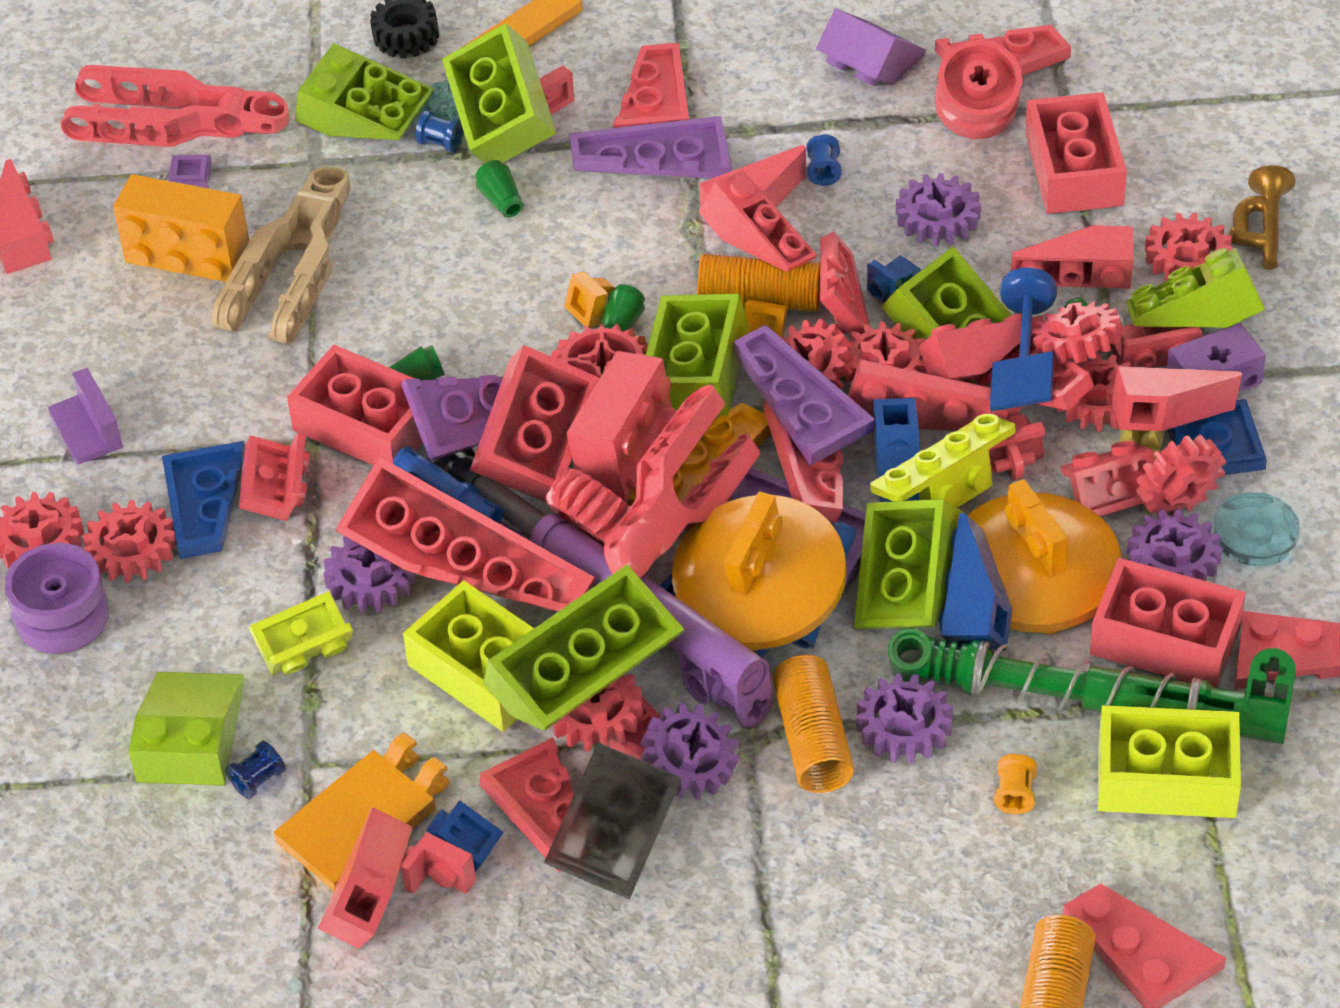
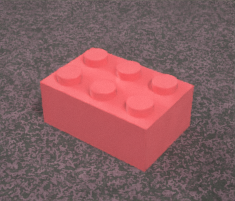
[1025,92,1127,214]
[287,344,423,466]
[470,345,600,502]
[566,351,676,503]
[1089,557,1246,687]

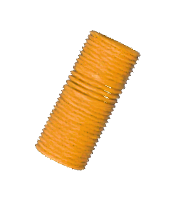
[697,253,820,313]
[772,654,854,793]
[1020,915,1096,1008]

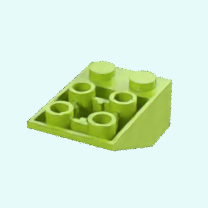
[295,43,434,140]
[1126,248,1266,328]

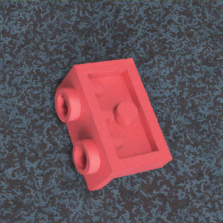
[1109,324,1203,368]
[1060,440,1155,516]

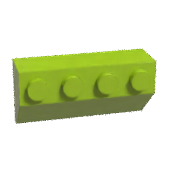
[483,564,684,731]

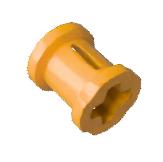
[994,754,1037,814]

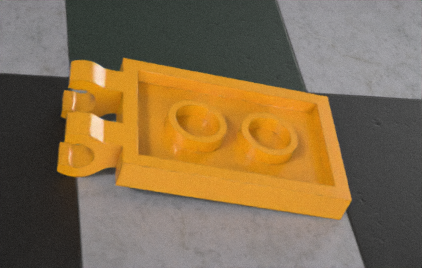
[273,732,450,891]

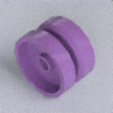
[5,542,109,654]

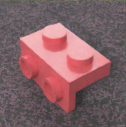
[239,433,310,521]

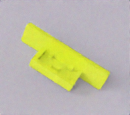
[870,414,1016,508]

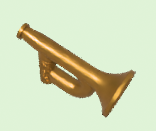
[1229,165,1296,270]

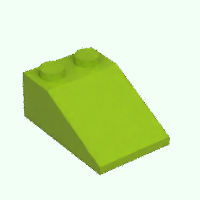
[881,246,1012,384]
[854,499,964,630]
[128,672,245,786]

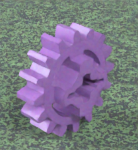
[896,173,981,246]
[1127,509,1223,581]
[323,537,417,614]
[856,674,953,763]
[640,703,739,800]

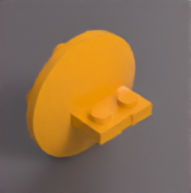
[968,479,1122,635]
[672,491,847,651]

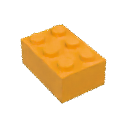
[113,174,249,282]

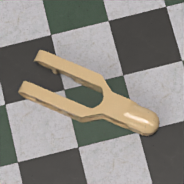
[212,167,351,345]

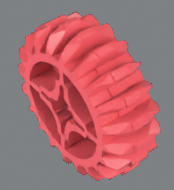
[551,322,648,378]
[545,469,631,547]

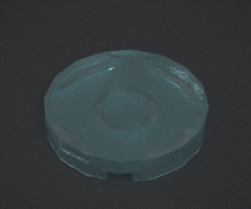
[1213,492,1299,566]

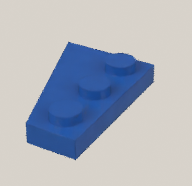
[162,440,245,559]

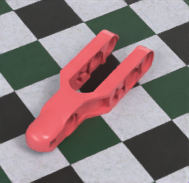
[61,65,289,147]
[604,385,760,578]

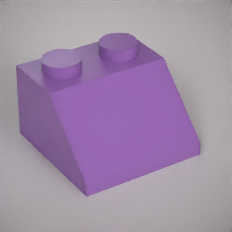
[816,8,926,86]

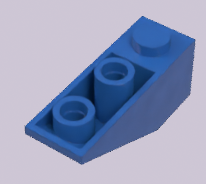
[872,398,920,502]
[939,513,1013,651]

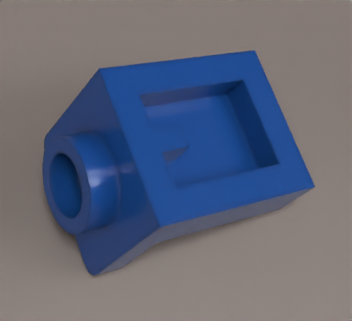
[867,255,922,303]
[426,800,504,872]

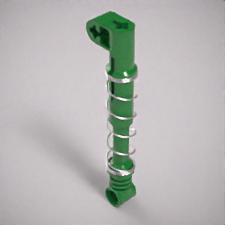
[888,628,1296,745]

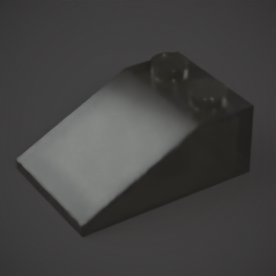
[544,742,682,900]

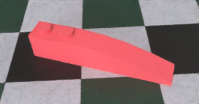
[335,457,596,612]

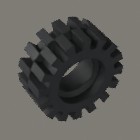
[370,0,440,58]

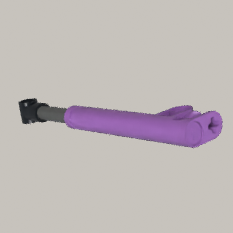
[426,448,773,728]

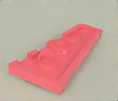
[847,360,1022,431]
[763,401,843,522]

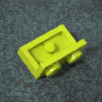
[249,591,353,676]

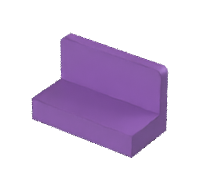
[48,367,123,464]

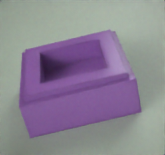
[168,155,212,188]

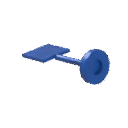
[990,267,1057,412]

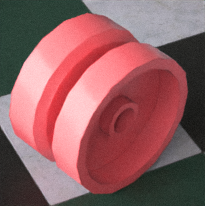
[934,40,1023,139]

